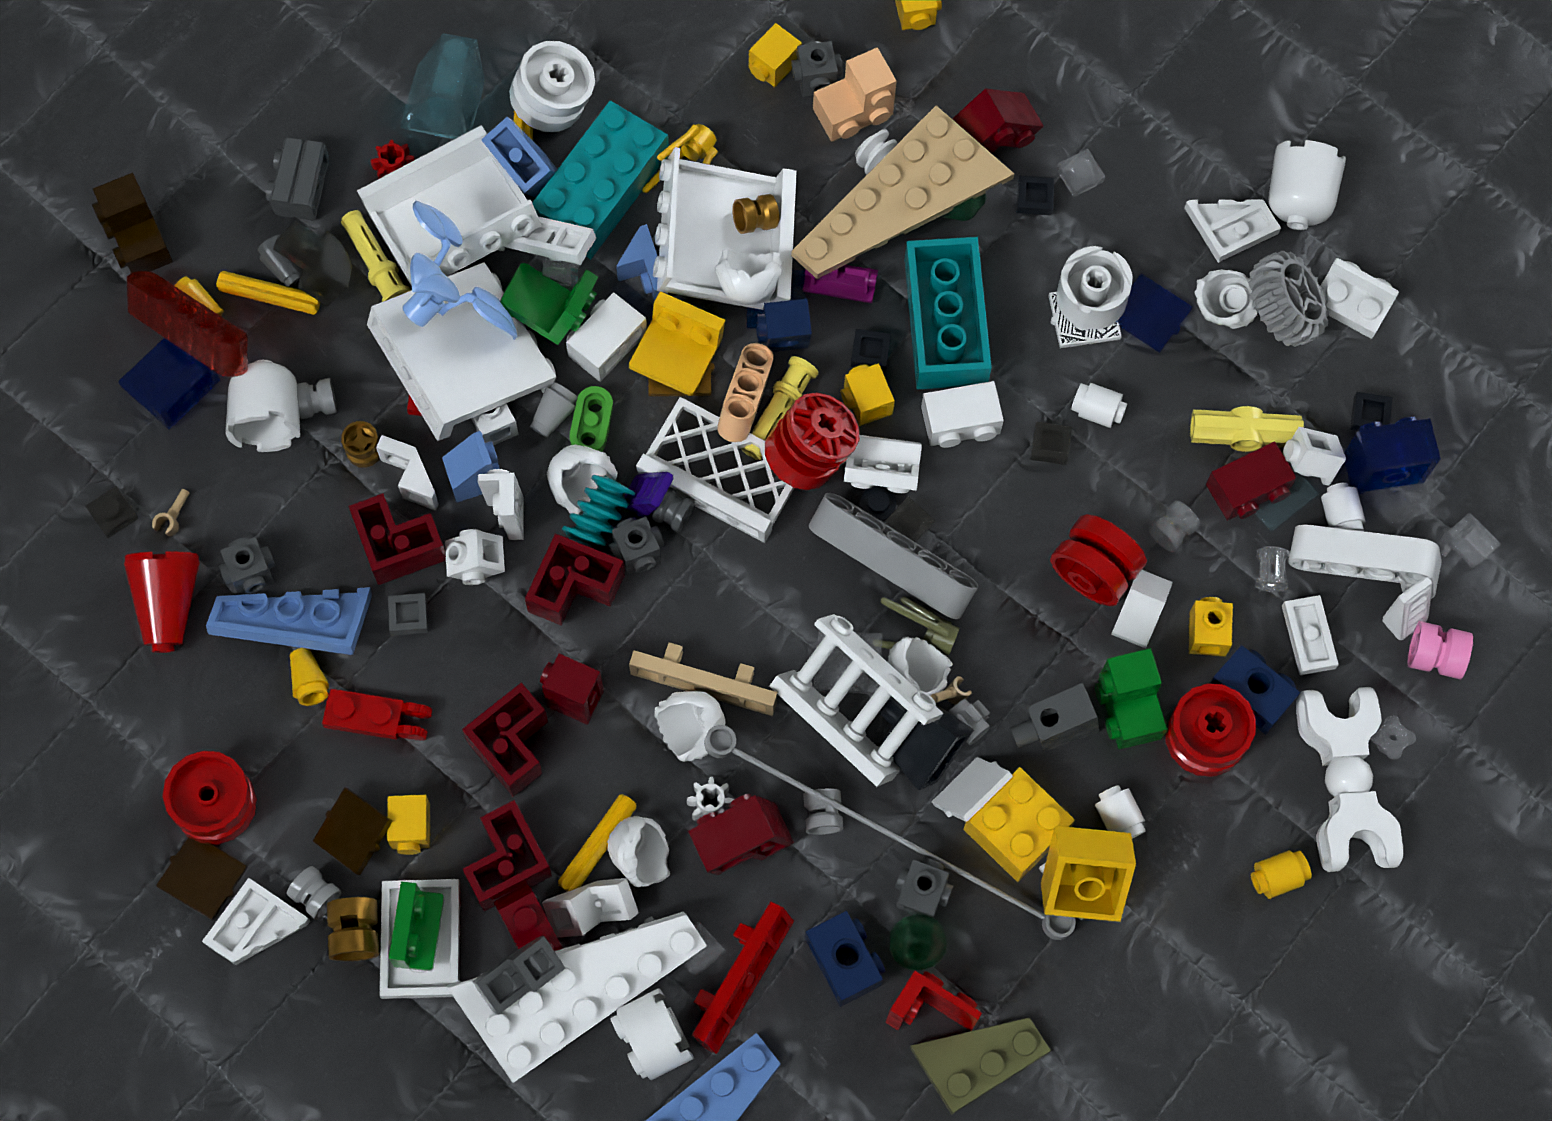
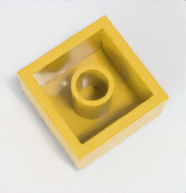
[963,767,1075,882]
[1041,826,1136,922]

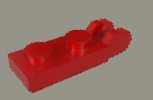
[322,688,432,741]

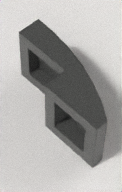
[472,936,566,1015]

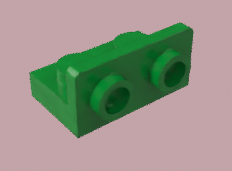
[389,881,444,971]

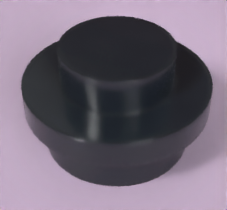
[860,486,896,522]

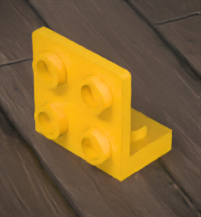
[629,291,725,396]

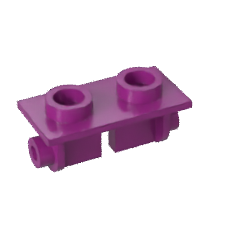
[803,265,878,303]

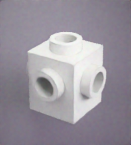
[445,529,505,585]

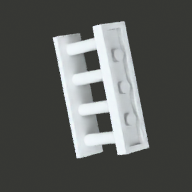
[769,614,944,787]

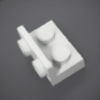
[1320,258,1399,339]
[478,469,524,540]

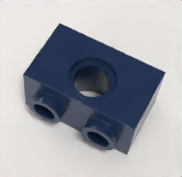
[756,298,812,352]
[1210,645,1301,735]
[805,911,885,1007]

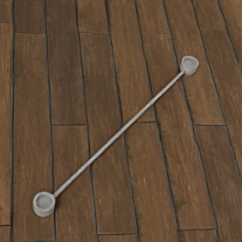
[704,725,1076,940]

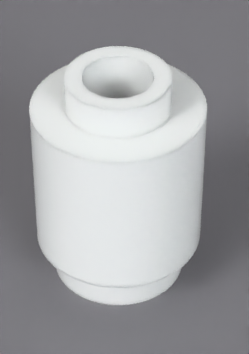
[1071,383,1127,428]
[1321,483,1366,531]
[1095,785,1146,839]

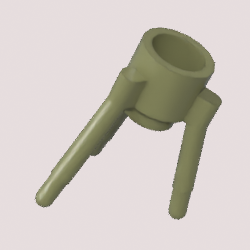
[873,596,960,655]

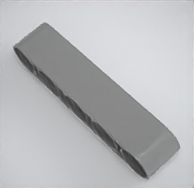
[808,493,978,619]

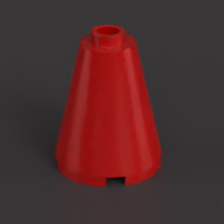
[124,551,200,653]

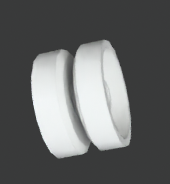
[509,41,595,132]

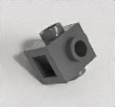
[791,41,843,97]
[608,516,664,576]
[218,537,276,595]
[895,857,954,921]

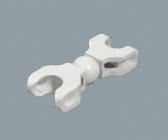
[1296,687,1403,872]

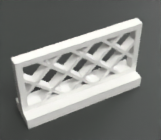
[636,397,794,543]

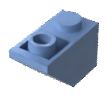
[442,431,500,502]

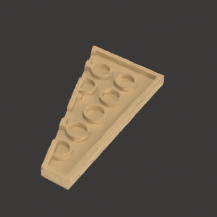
[791,106,1015,279]

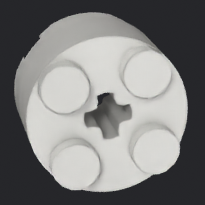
[1057,246,1133,330]
[610,988,694,1081]

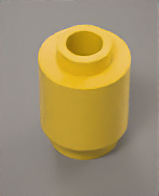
[1251,850,1312,899]

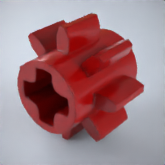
[371,139,415,179]

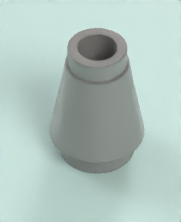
[529,382,578,438]

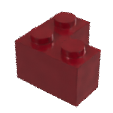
[952,88,1044,154]
[348,493,446,585]
[525,533,625,626]
[462,682,548,797]
[688,794,794,875]
[463,800,552,912]

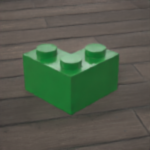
[1095,648,1167,750]

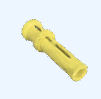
[341,210,412,302]
[741,356,819,460]

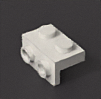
[844,435,922,493]

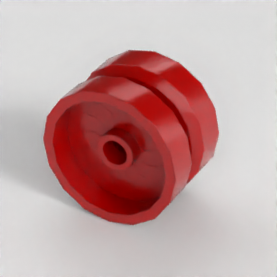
[1050,514,1147,606]
[1165,683,1256,777]
[162,751,257,845]

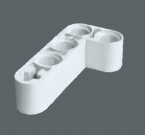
[1288,525,1442,599]

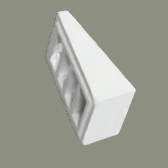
[1382,577,1433,640]

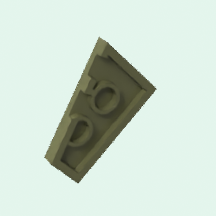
[910,1018,1051,1115]

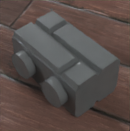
[266,137,330,221]

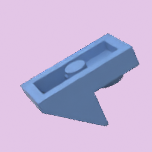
[616,224,668,301]

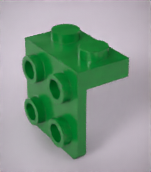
[500,263,598,345]

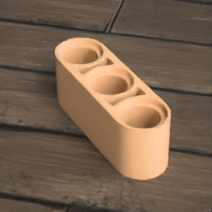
[717,343,774,442]

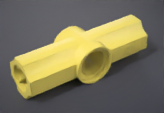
[1190,406,1304,452]

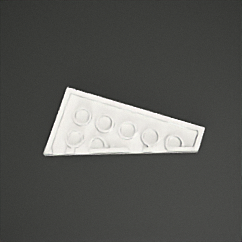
[446,912,707,1083]

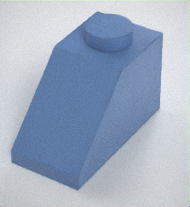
[481,117,557,198]

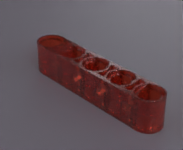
[127,271,248,377]

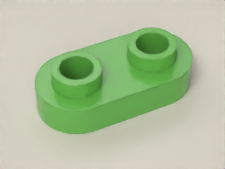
[569,386,613,452]

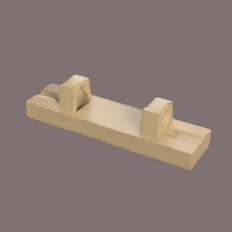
[629,642,777,716]

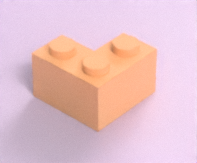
[813,47,897,142]

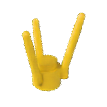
[642,124,718,193]

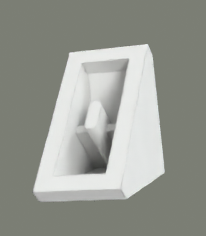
[1111,570,1173,649]

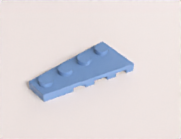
[206,587,372,655]

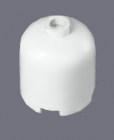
[1268,140,1346,230]
[226,360,300,452]

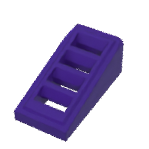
[624,472,674,518]

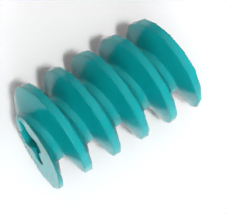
[562,475,636,549]

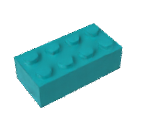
[533,101,669,259]
[904,237,992,389]

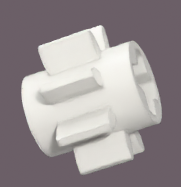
[687,777,734,821]

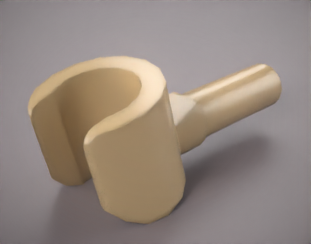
[152,489,190,536]
[931,676,972,705]

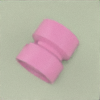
[1407,621,1473,680]

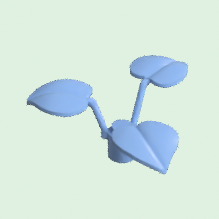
[402,201,518,340]

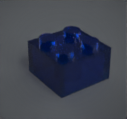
[1344,416,1441,494]

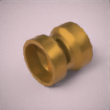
[732,194,779,234]
[341,421,380,468]

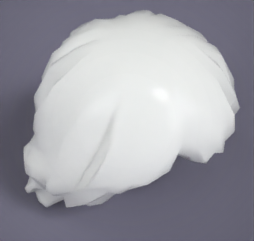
[715,249,783,305]
[1194,269,1258,329]
[547,444,617,515]
[887,637,953,696]
[654,691,726,762]
[607,816,670,887]

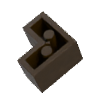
[92,172,173,278]

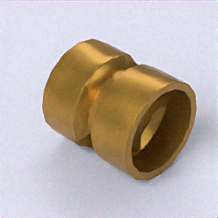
[327,897,379,961]

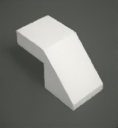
[376,435,439,510]
[542,878,639,937]

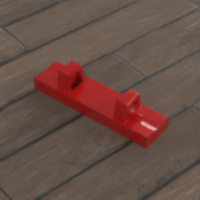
[692,901,794,1054]

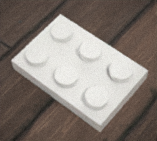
[380,879,461,999]

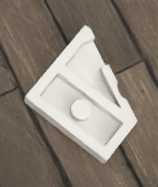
[1184,199,1281,263]
[202,878,310,965]

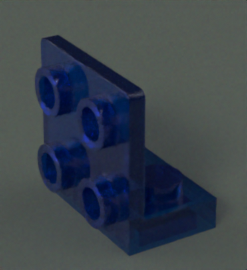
[119,335,221,430]

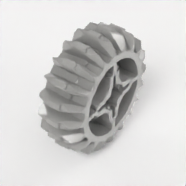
[1248,251,1329,347]

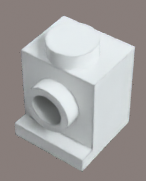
[471,403,519,445]
[1283,427,1346,486]

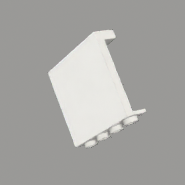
[357,125,542,286]
[653,147,796,310]
[367,262,556,441]

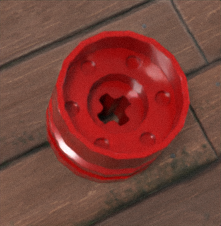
[765,392,860,490]

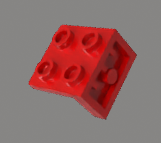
[885,971,982,1031]

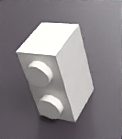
[566,292,647,382]
[921,381,1004,448]

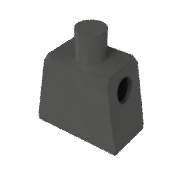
[1010,683,1100,751]

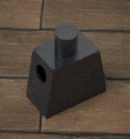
[879,698,974,790]

